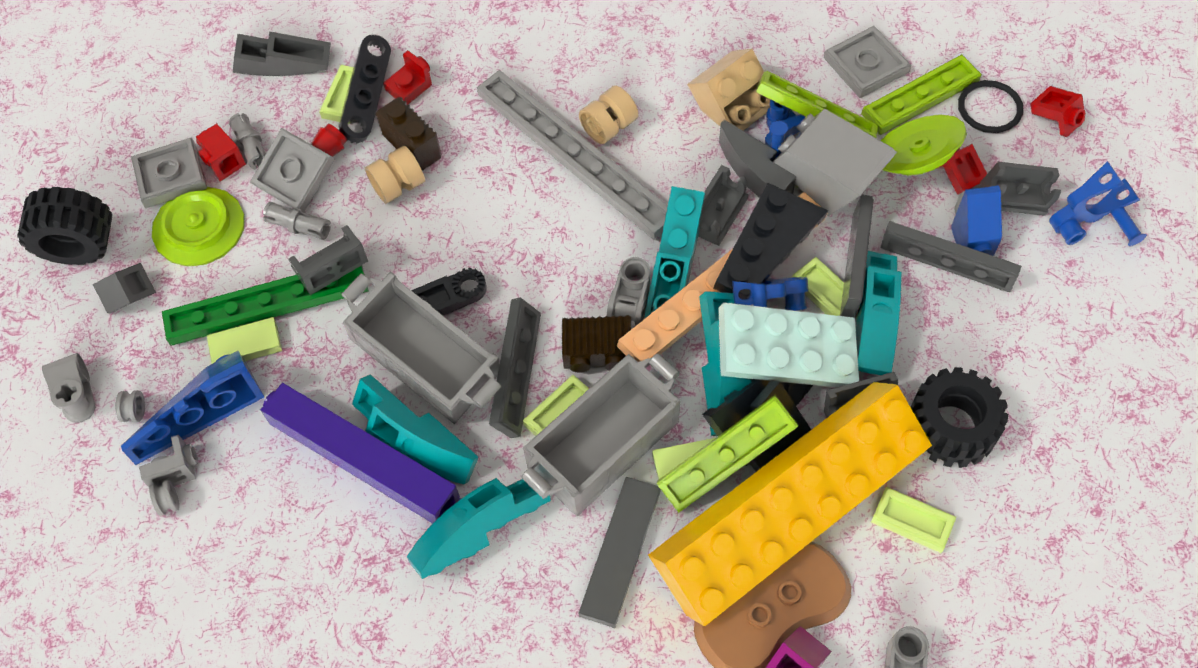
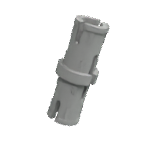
[229,113,266,170]
[263,202,331,240]

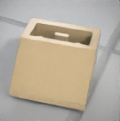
[687,49,771,131]

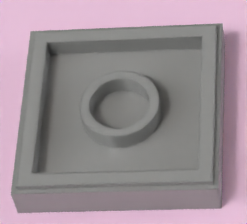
[824,26,911,98]
[250,128,335,210]
[131,137,207,208]

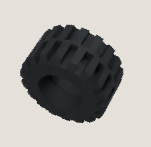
[17,187,112,265]
[911,367,1009,468]

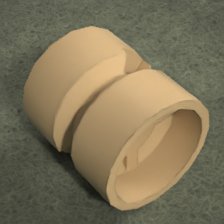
[579,85,638,144]
[365,146,425,204]

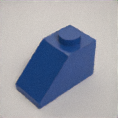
[951,185,1002,256]

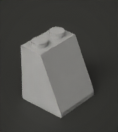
[773,109,897,216]

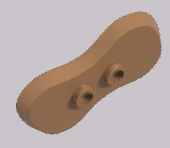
[694,542,851,668]

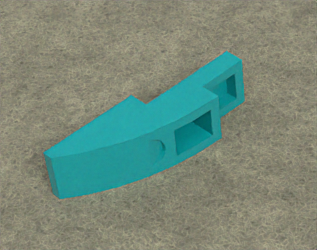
[644,186,706,318]
[856,251,902,375]
[699,291,751,436]
[352,374,479,485]
[407,478,551,579]

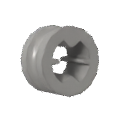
[115,390,145,422]
[149,479,180,516]

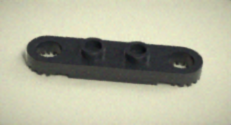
[338,34,391,144]
[411,267,487,316]

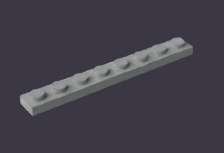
[477,70,668,240]

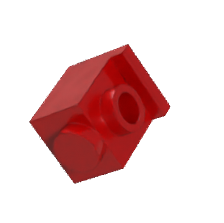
[196,123,246,182]

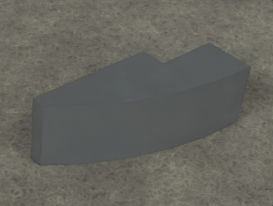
[233,31,331,76]
[719,120,796,198]

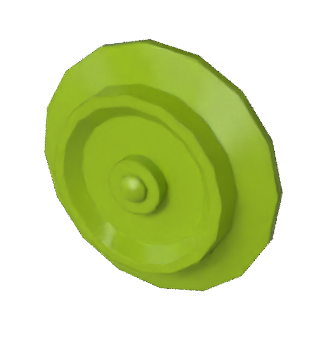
[880,114,967,176]
[152,187,245,267]

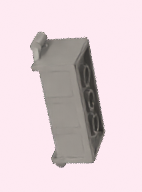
[341,271,501,425]
[522,354,680,516]

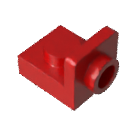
[383,50,432,105]
[1030,86,1086,137]
[936,144,987,195]

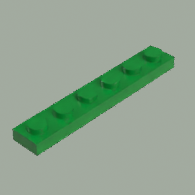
[162,265,369,346]

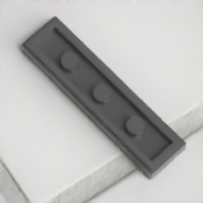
[840,194,874,318]
[880,221,1022,292]
[489,297,541,438]
[578,477,661,628]

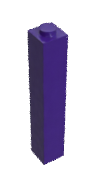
[260,382,461,524]

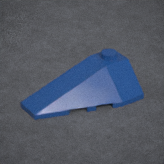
[121,351,264,465]

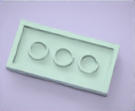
[718,303,859,387]

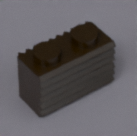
[375,97,442,171]
[562,315,631,373]

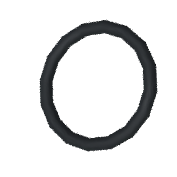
[958,80,1023,133]

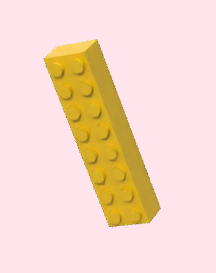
[648,382,932,626]

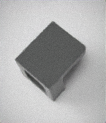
[92,263,156,314]

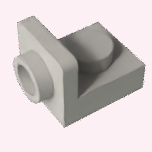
[139,435,198,487]

